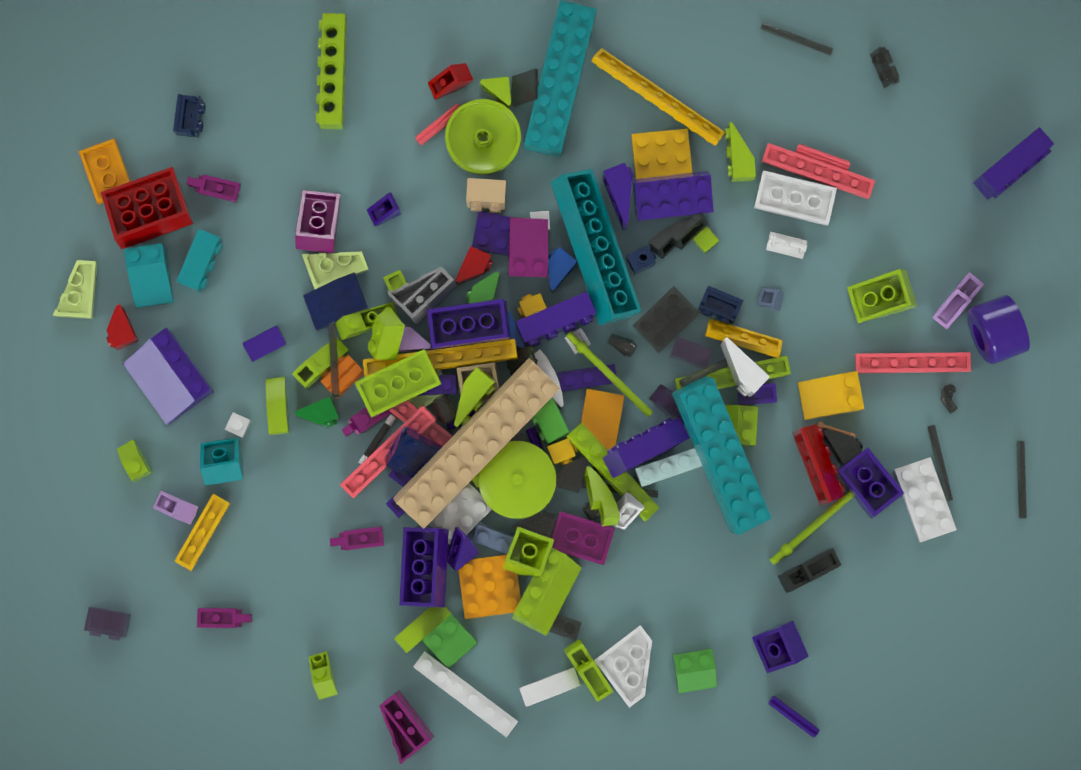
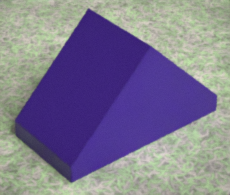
[367,192,401,226]
[447,527,479,570]

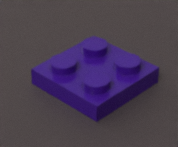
[472,211,514,256]

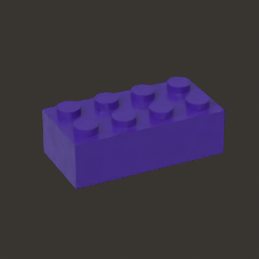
[973,127,1054,200]
[632,171,714,221]
[516,292,596,348]
[427,299,511,350]
[602,417,690,478]
[399,527,449,607]

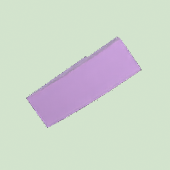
[932,272,984,329]

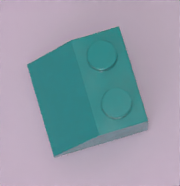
[200,437,243,485]

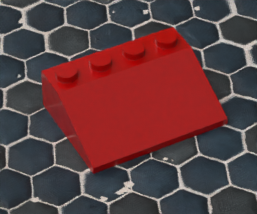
[101,167,193,250]
[792,424,845,505]

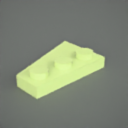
[302,251,369,290]
[53,260,98,319]

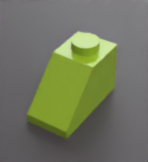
[117,439,153,482]

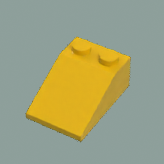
[797,371,864,420]

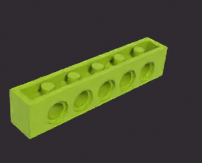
[316,13,347,129]

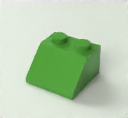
[531,397,569,445]
[422,614,478,669]
[672,648,717,693]

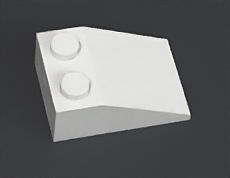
[720,337,770,397]

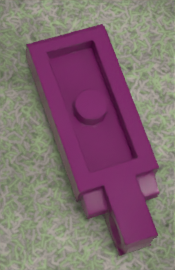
[186,174,241,203]
[342,407,392,437]
[330,527,384,550]
[197,608,252,628]

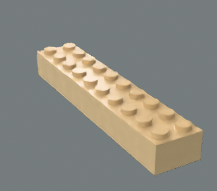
[393,358,560,529]

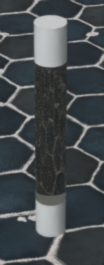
[358,415,396,464]

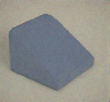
[757,287,784,311]

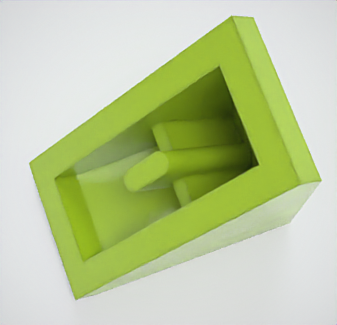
[480,77,511,110]

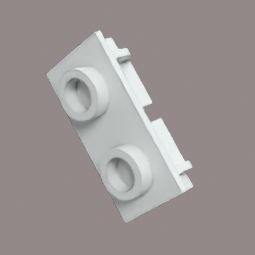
[766,231,807,259]

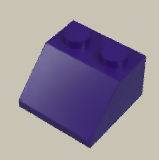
[752,621,809,673]

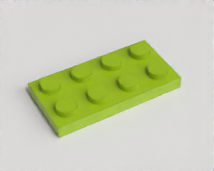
[355,349,442,417]

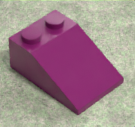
[295,190,340,253]
[507,218,548,277]

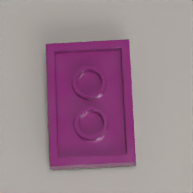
[551,511,615,565]

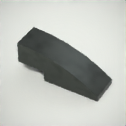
[648,213,708,259]
[778,548,842,593]

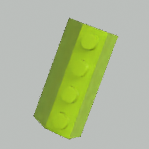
[512,548,582,636]

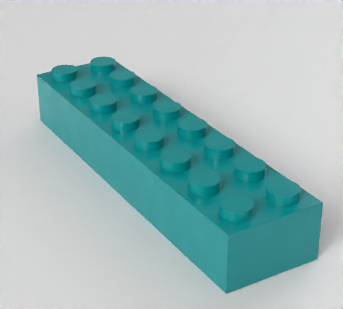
[524,0,597,158]
[550,169,642,325]
[672,376,772,535]

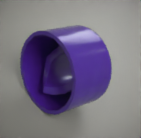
[967,295,1030,364]

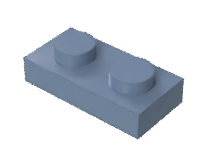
[472,522,514,554]

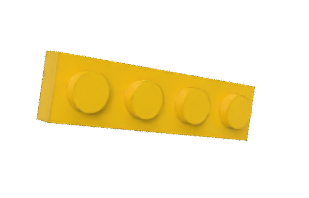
[705,318,783,358]
[174,494,231,571]

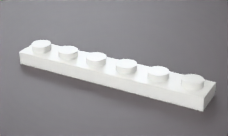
[413,651,518,738]

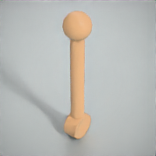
[817,421,856,438]

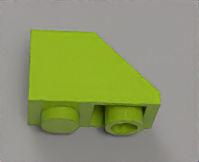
[308,651,338,700]

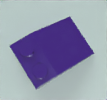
[602,163,634,230]
[837,448,904,519]

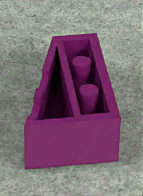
[379,690,435,764]

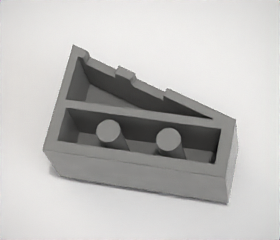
[387,267,458,325]

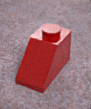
[427,63,473,99]
[455,246,493,285]
[106,304,139,350]

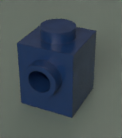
[626,246,657,275]

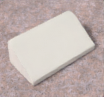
[612,492,644,530]

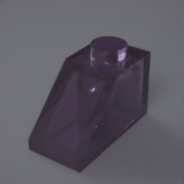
[649,384,684,425]

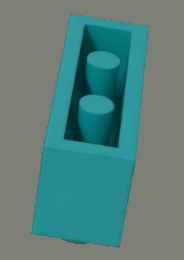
[176,229,223,293]

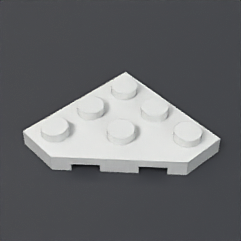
[594,625,652,708]

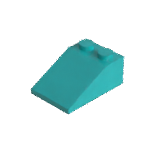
[124,243,174,308]

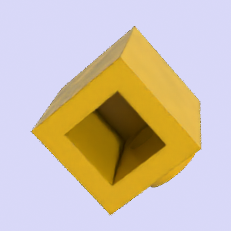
[517,293,546,319]
[547,438,578,466]

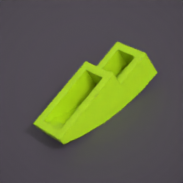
[266,377,290,435]
[584,466,620,526]
[394,606,452,653]
[563,639,613,702]

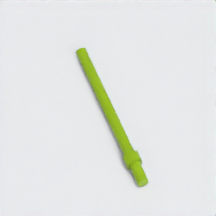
[566,331,653,417]
[769,490,854,565]

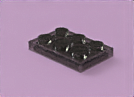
[633,286,700,353]

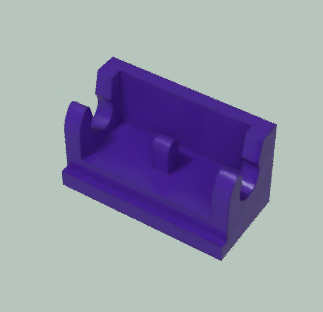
[242,325,286,362]

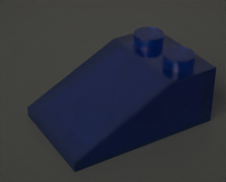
[303,272,369,331]
[385,426,443,478]

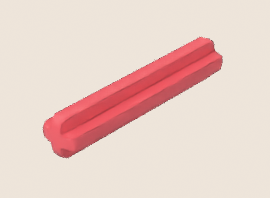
[415,104,460,145]
[795,144,850,171]

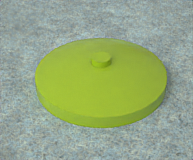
[445,99,521,175]
[478,441,556,519]

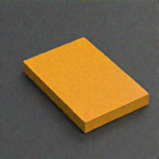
[78,138,131,205]
[581,389,624,450]

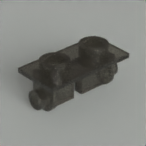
[870,47,900,88]

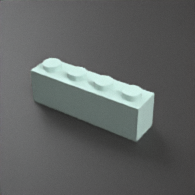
[634,448,702,488]

